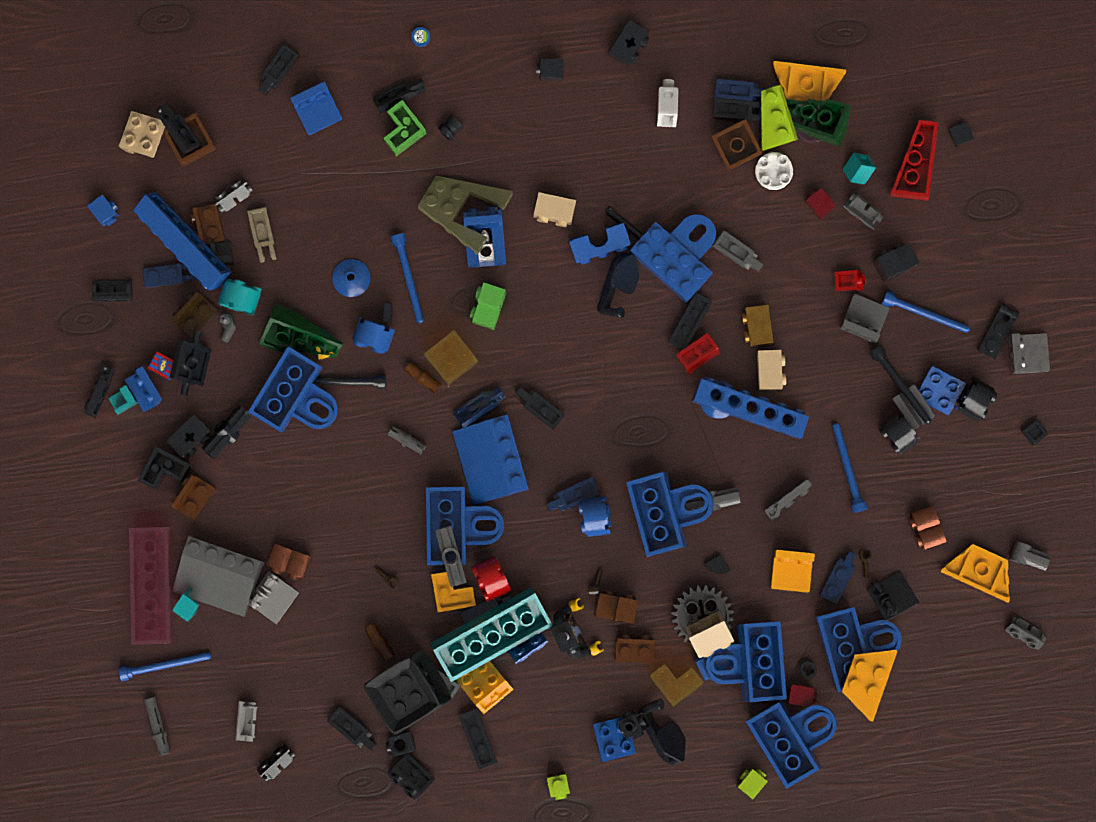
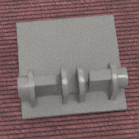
[249,571,299,624]

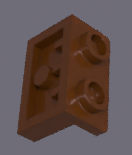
[190,204,225,246]
[615,635,655,663]

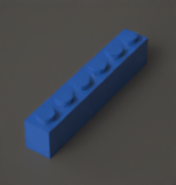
[133,192,232,291]

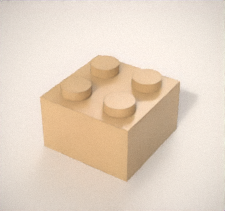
[685,610,734,658]

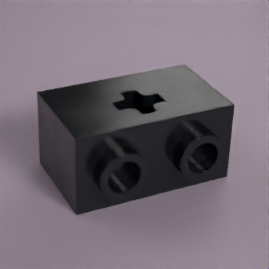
[609,20,650,67]
[167,414,212,459]

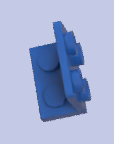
[290,81,342,135]

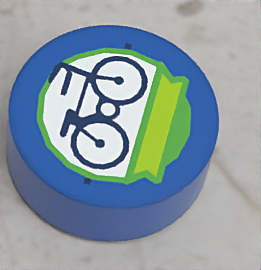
[411,27,430,47]

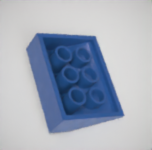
[453,415,529,505]

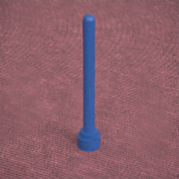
[390,233,424,324]
[881,290,970,333]
[832,423,868,513]
[118,652,211,682]

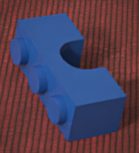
[568,221,631,265]

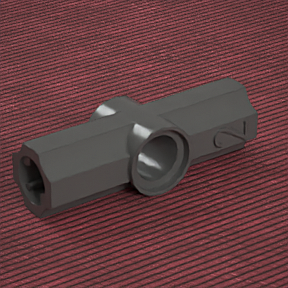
[685,487,741,511]
[435,526,467,587]

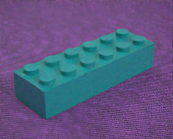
[430,587,553,682]

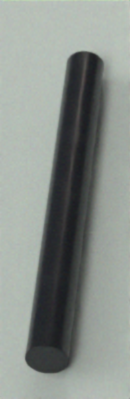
[605,207,644,240]

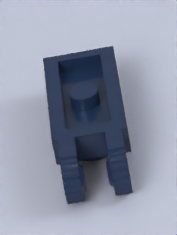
[143,264,198,288]

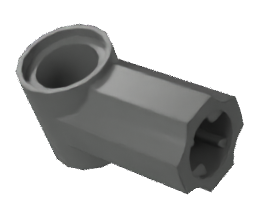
[1009,541,1051,571]

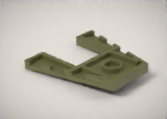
[418,176,513,255]

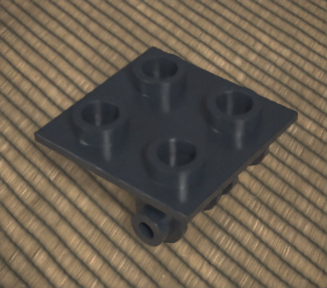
[867,571,920,621]

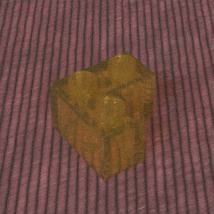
[649,664,704,707]

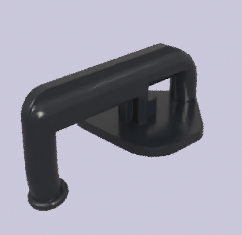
[597,253,639,318]
[639,698,686,765]

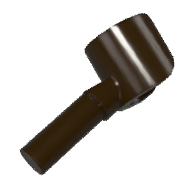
[859,550,872,578]
[375,567,399,589]
[589,569,603,596]

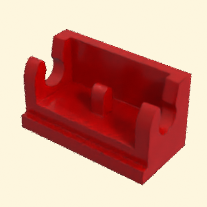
[676,333,720,375]

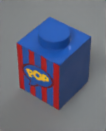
[148,352,173,381]

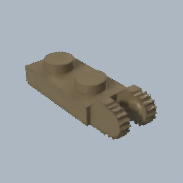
[247,207,276,263]

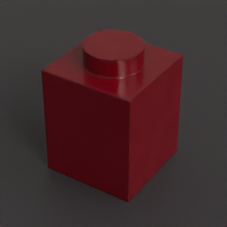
[805,188,836,220]
[787,684,817,707]

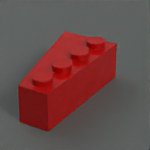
[891,120,938,201]

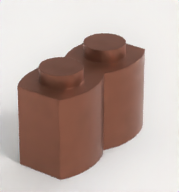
[909,505,947,550]
[266,544,312,581]

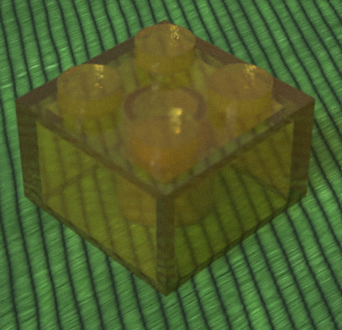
[424,330,478,386]

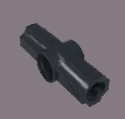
[202,405,252,460]

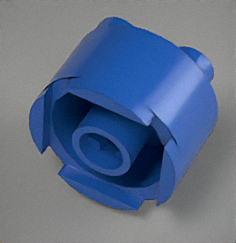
[352,317,396,354]
[578,496,612,537]

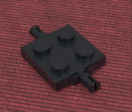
[169,331,212,396]

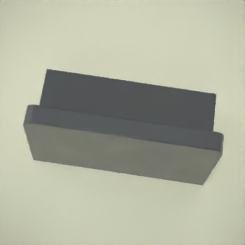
[892,385,935,430]

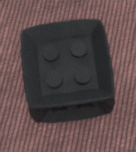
[364,650,452,735]

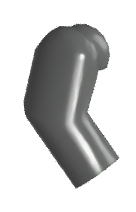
[219,313,236,343]

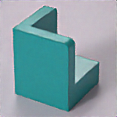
[843,153,876,184]
[109,385,138,415]
[172,587,200,622]

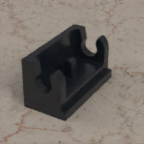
[92,280,133,302]

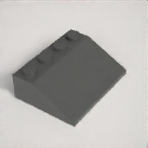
[173,536,264,617]

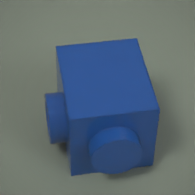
[87,195,119,227]

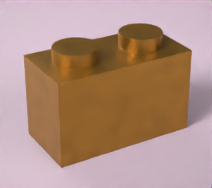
[742,305,774,347]

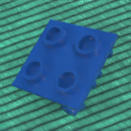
[919,366,967,415]
[508,632,548,664]
[593,717,636,762]

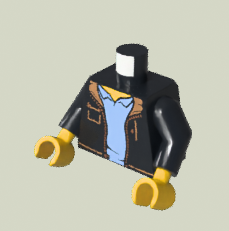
[551,598,604,659]

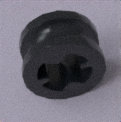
[800,661,817,679]

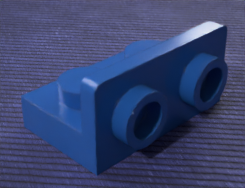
[125,366,162,412]

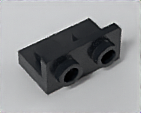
[388,753,435,800]

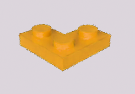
[431,572,476,613]

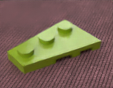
[761,85,798,151]

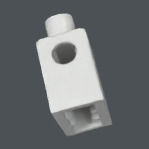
[657,79,678,127]

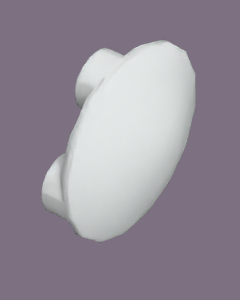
[755,152,793,190]

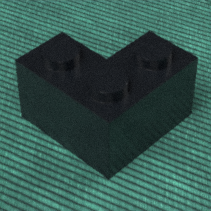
[873,242,920,283]
[137,447,192,491]

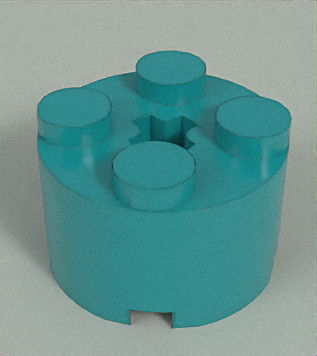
[217,278,262,315]

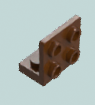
[171,474,216,521]

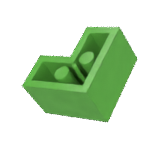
[384,100,427,157]
[470,283,506,330]

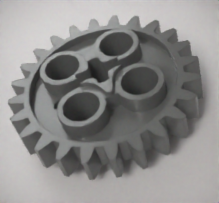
[671,585,734,646]

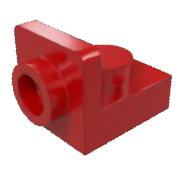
[835,270,866,291]

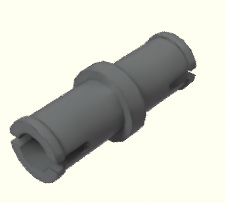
[388,425,427,455]

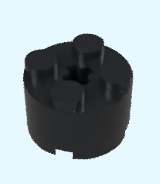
[954,376,998,421]
[879,410,921,454]

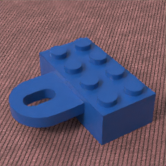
[630,215,716,303]
[248,346,338,432]
[626,472,714,557]
[426,487,504,566]
[815,607,902,692]
[704,621,787,702]
[746,700,837,789]

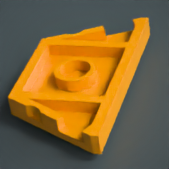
[773,61,846,101]
[940,544,1010,603]
[841,650,897,722]

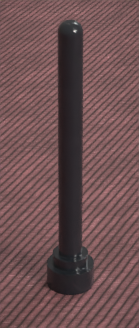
[869,345,931,424]
[313,374,386,390]

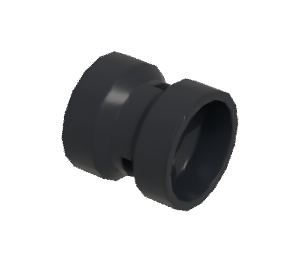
[438,115,464,141]

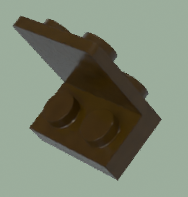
[172,291,218,339]

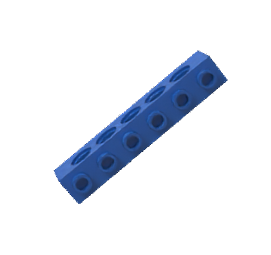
[691,377,809,439]

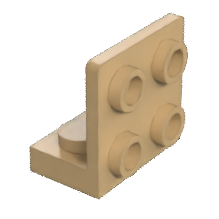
[119,111,165,158]

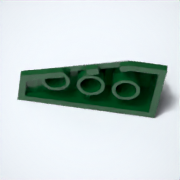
[786,99,850,147]
[259,303,343,358]

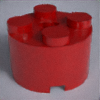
[471,556,511,602]

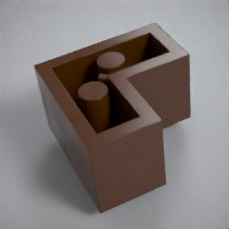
[595,590,638,624]

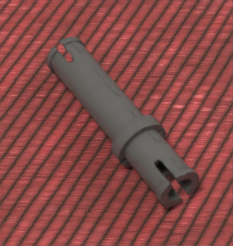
[144,697,171,756]

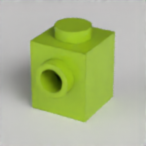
[737,768,768,799]
[547,773,570,800]

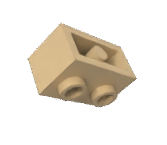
[534,192,576,227]
[757,350,786,391]

